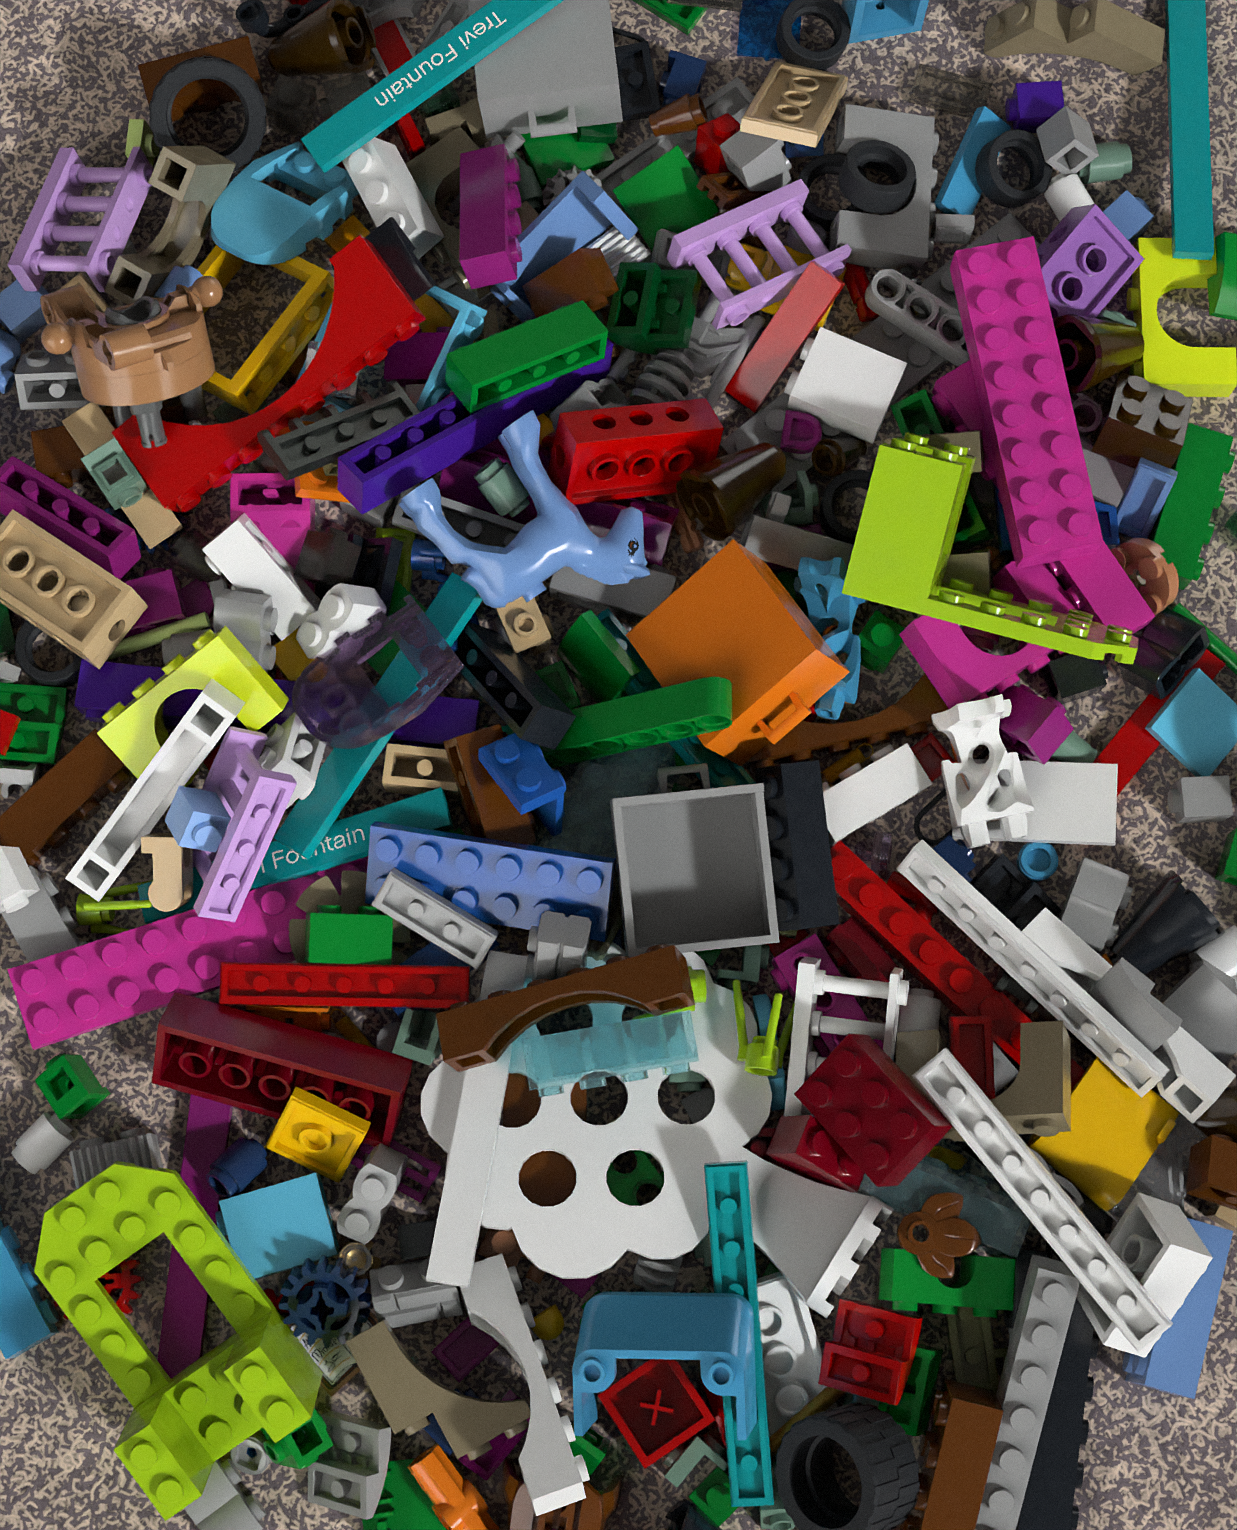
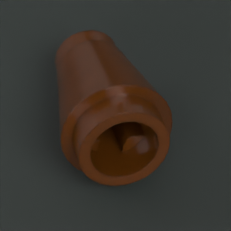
[649,93,708,137]

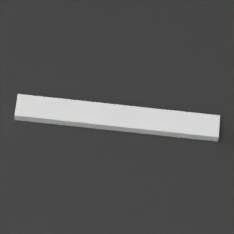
[897,839,1170,1098]
[426,950,528,1288]
[912,1048,1173,1353]

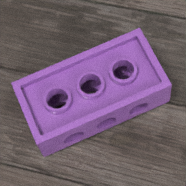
[1037,204,1144,318]

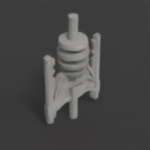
[606,292,765,409]

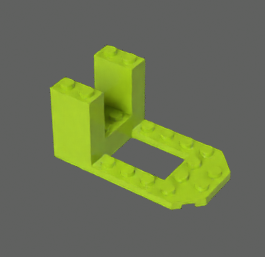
[842,432,1139,665]
[34,1161,323,1521]

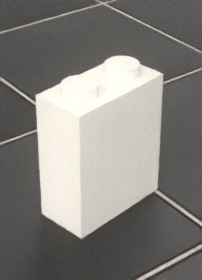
[784,327,907,444]

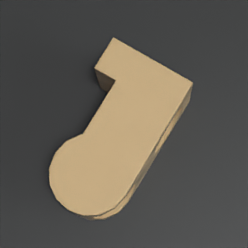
[141,833,193,912]

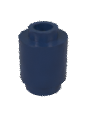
[206,1137,268,1199]

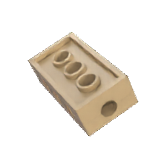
[0,509,148,669]

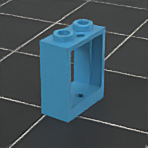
[841,0,929,44]

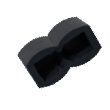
[1118,608,1210,700]

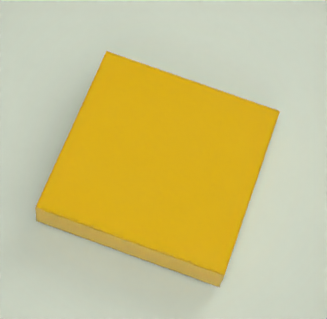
[265,1086,371,1183]

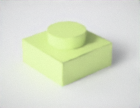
[125,119,159,166]

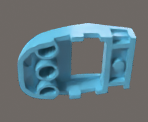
[211,141,360,265]

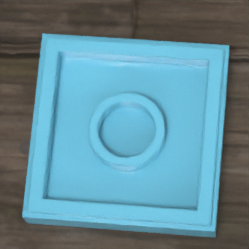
[1145,668,1237,777]

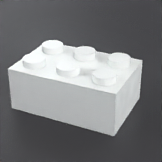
[1076,1192,1213,1358]

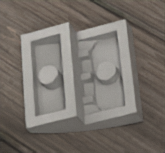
[1087,957,1183,1053]
[1160,959,1237,1064]
[308,1411,391,1520]

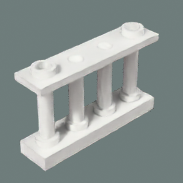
[784,957,909,1116]

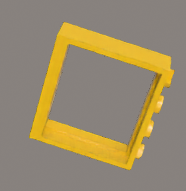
[197,245,334,415]

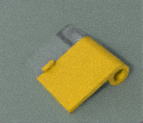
[1027,1056,1207,1222]

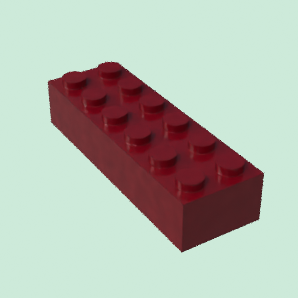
[152,992,413,1147]

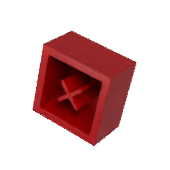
[597,1359,715,1469]

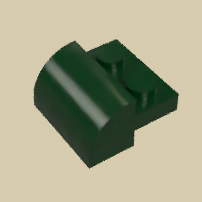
[606,262,702,355]

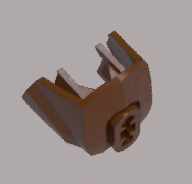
[501,1458,624,1530]

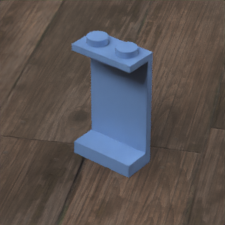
[489,171,639,323]

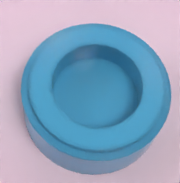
[1016,842,1059,882]

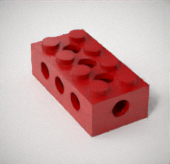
[547,398,724,505]

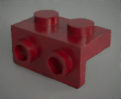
[823,916,905,1003]

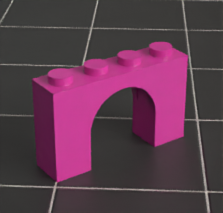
[899,561,1077,709]

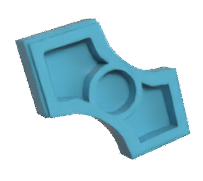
[752,994,786,1111]

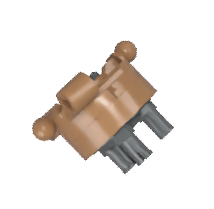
[40,276,223,448]

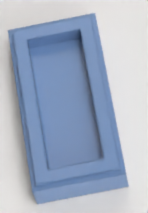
[1116,457,1178,539]

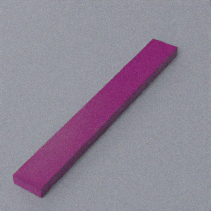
[157,1094,233,1378]

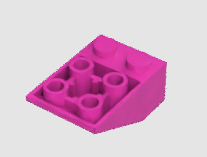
[230,473,315,593]

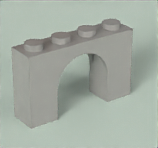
[829,104,939,274]

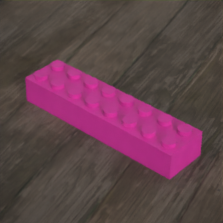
[950,236,1103,569]

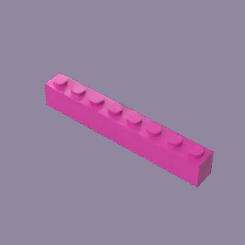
[932,360,1155,634]

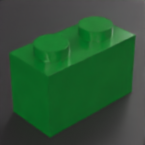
[304,905,393,965]

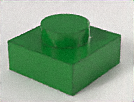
[688,1466,738,1527]

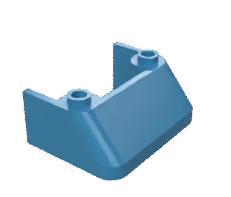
[572,1292,757,1440]

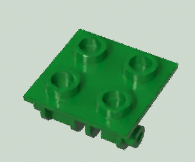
[362,1458,446,1530]

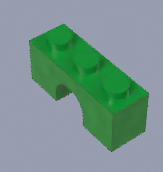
[878,1248,1015,1318]

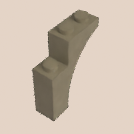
[984,0,1165,76]
[346,1320,530,1461]

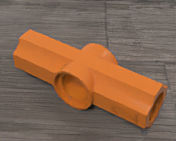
[407,1444,499,1530]

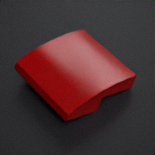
[818,1298,923,1405]

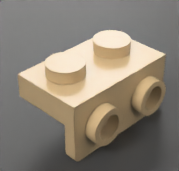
[495,595,554,656]

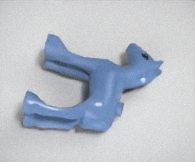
[398,410,650,608]

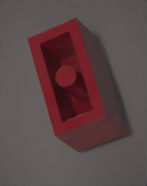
[766,1115,865,1192]

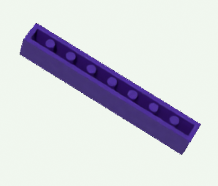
[337,338,613,515]

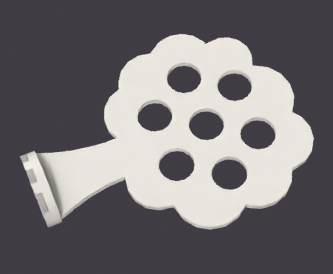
[421,942,894,1318]

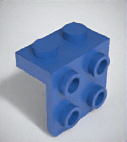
[478,733,566,836]

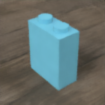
[215,1173,341,1280]

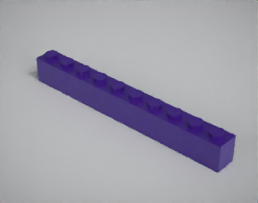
[74,659,481,752]

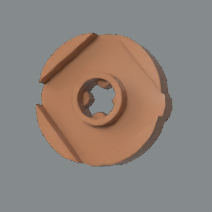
[1110,538,1179,615]

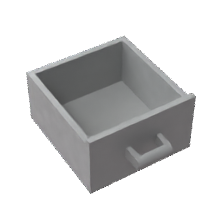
[468,0,623,138]
[610,763,780,957]

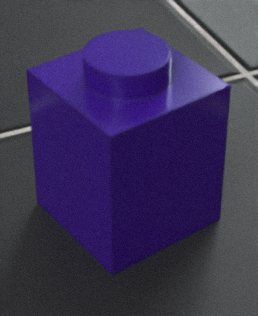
[1005,80,1064,133]

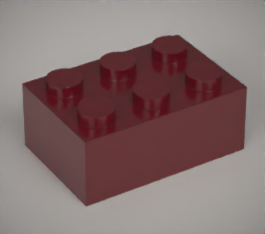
[794,1033,953,1187]

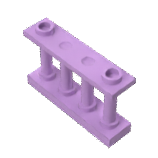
[7,147,154,292]
[666,179,852,330]
[193,726,297,922]

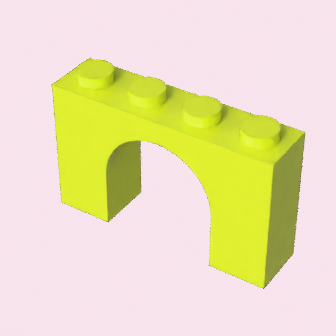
[1127,238,1237,397]
[97,625,289,787]

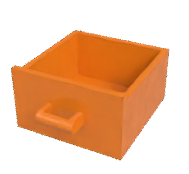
[626,539,850,766]

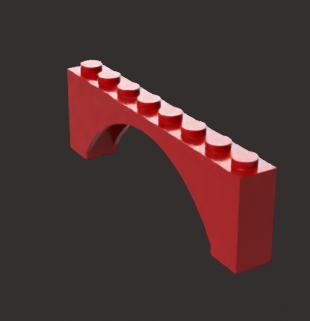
[111,235,426,513]

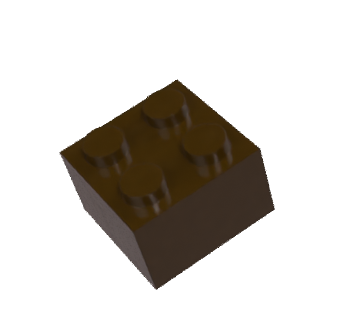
[1091,371,1193,469]

